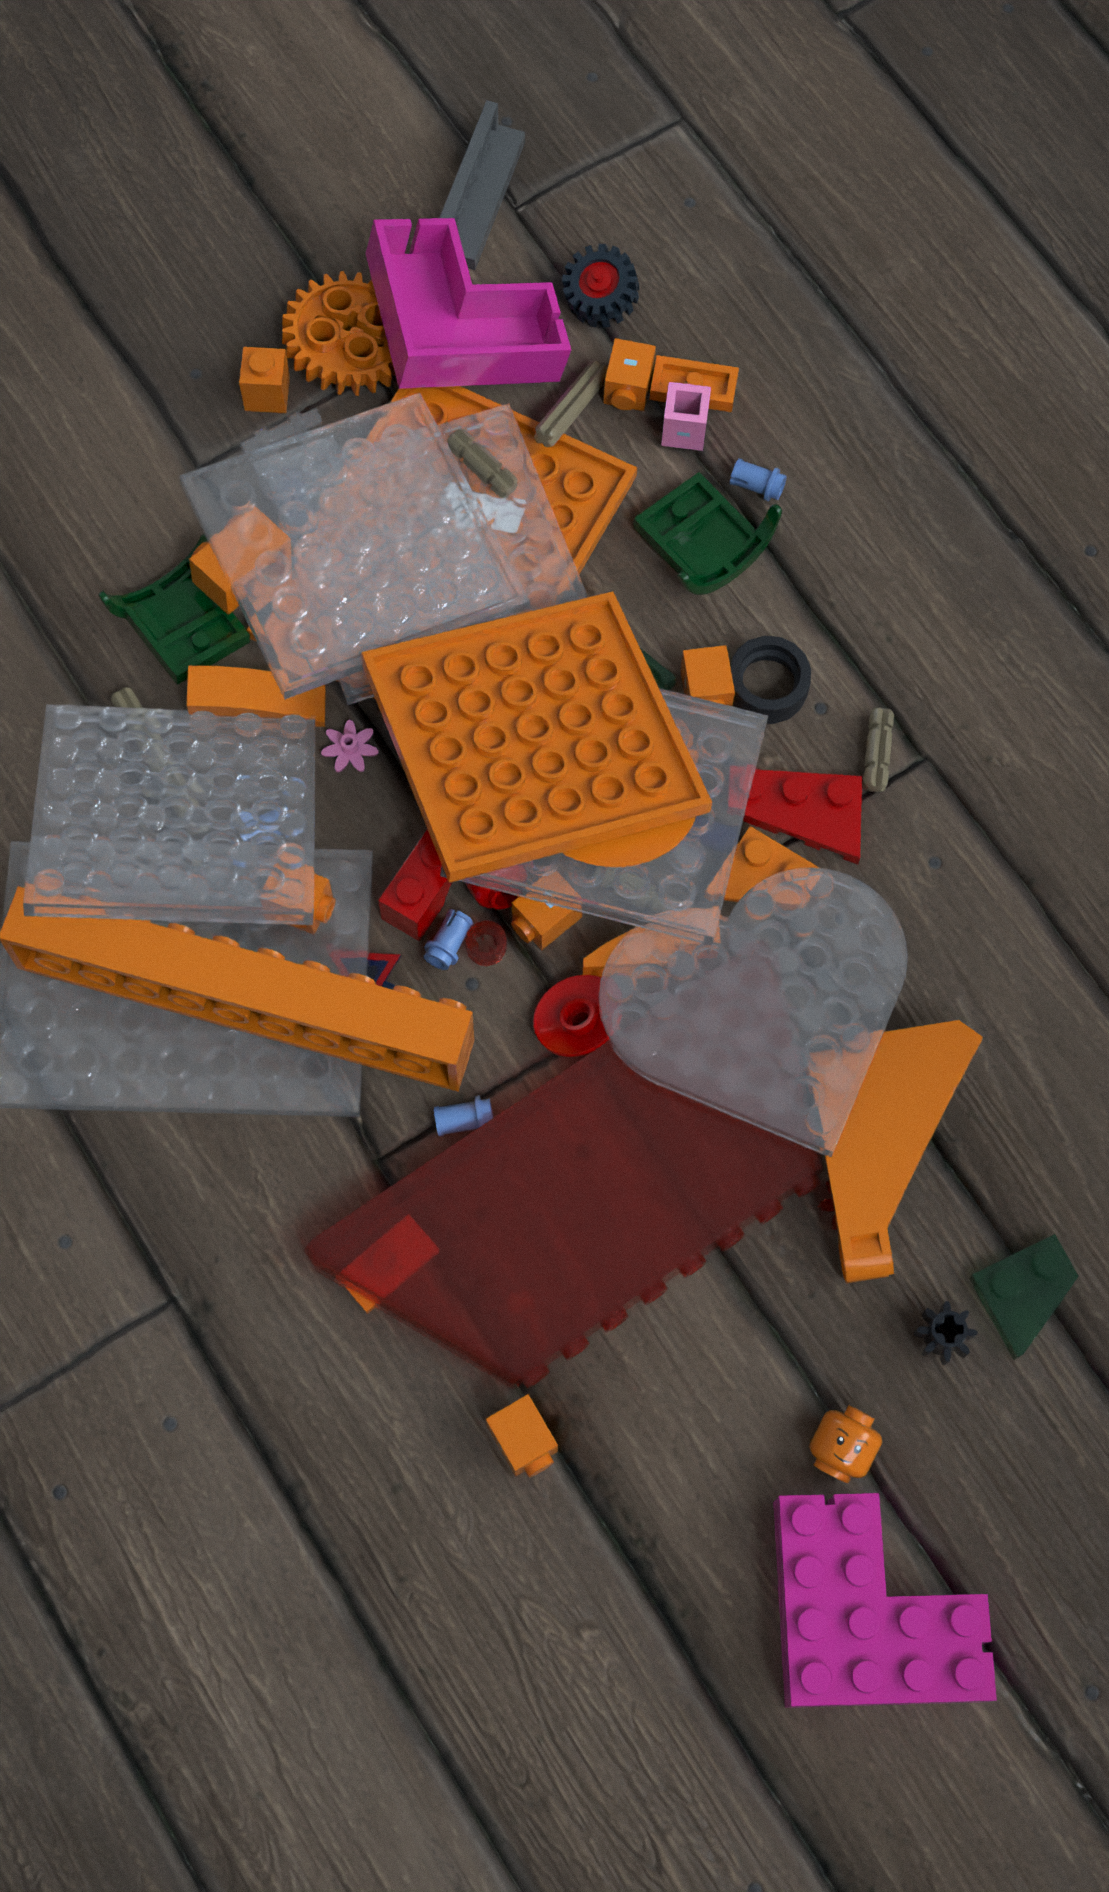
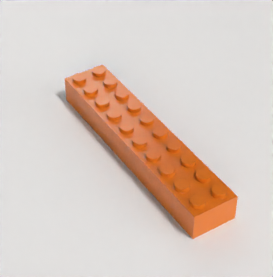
[0,886,475,1092]

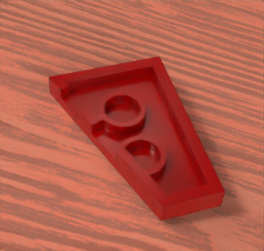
[726,768,862,865]

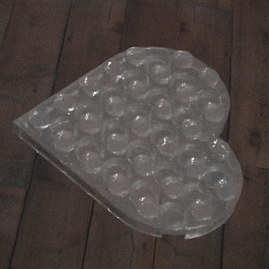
[599,868,908,1157]

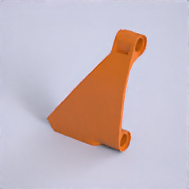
[803,1020,983,1284]

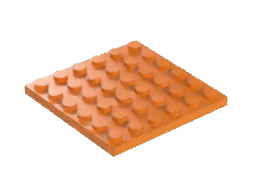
[361,591,713,883]

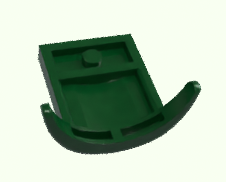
[633,472,782,595]
[98,533,250,685]

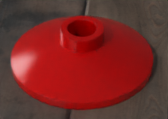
[533,975,623,1057]

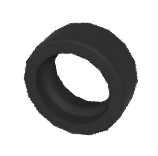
[730,636,811,724]

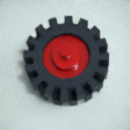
[562,244,640,328]

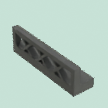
[440,100,525,270]

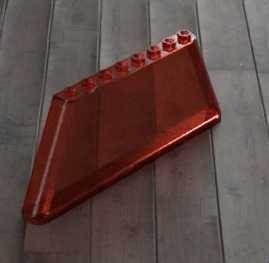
[304,941,824,1389]

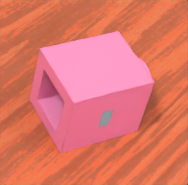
[661,382,711,451]

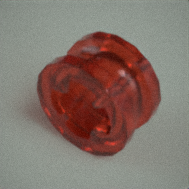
[466,920,507,966]

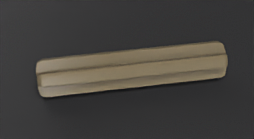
[534,360,608,448]

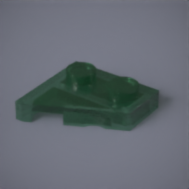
[969,1234,1079,1360]

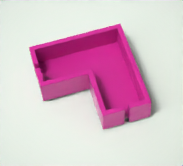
[365,218,571,389]
[773,1493,997,1708]

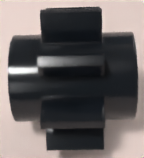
[914,1301,978,1365]

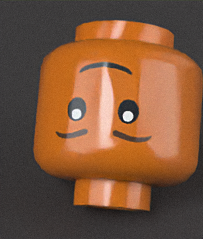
[809,1405,882,1483]

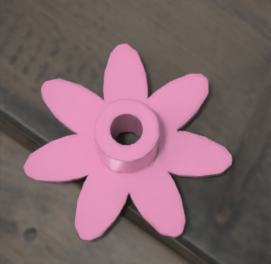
[321,720,379,772]

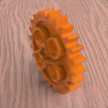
[282,271,396,396]

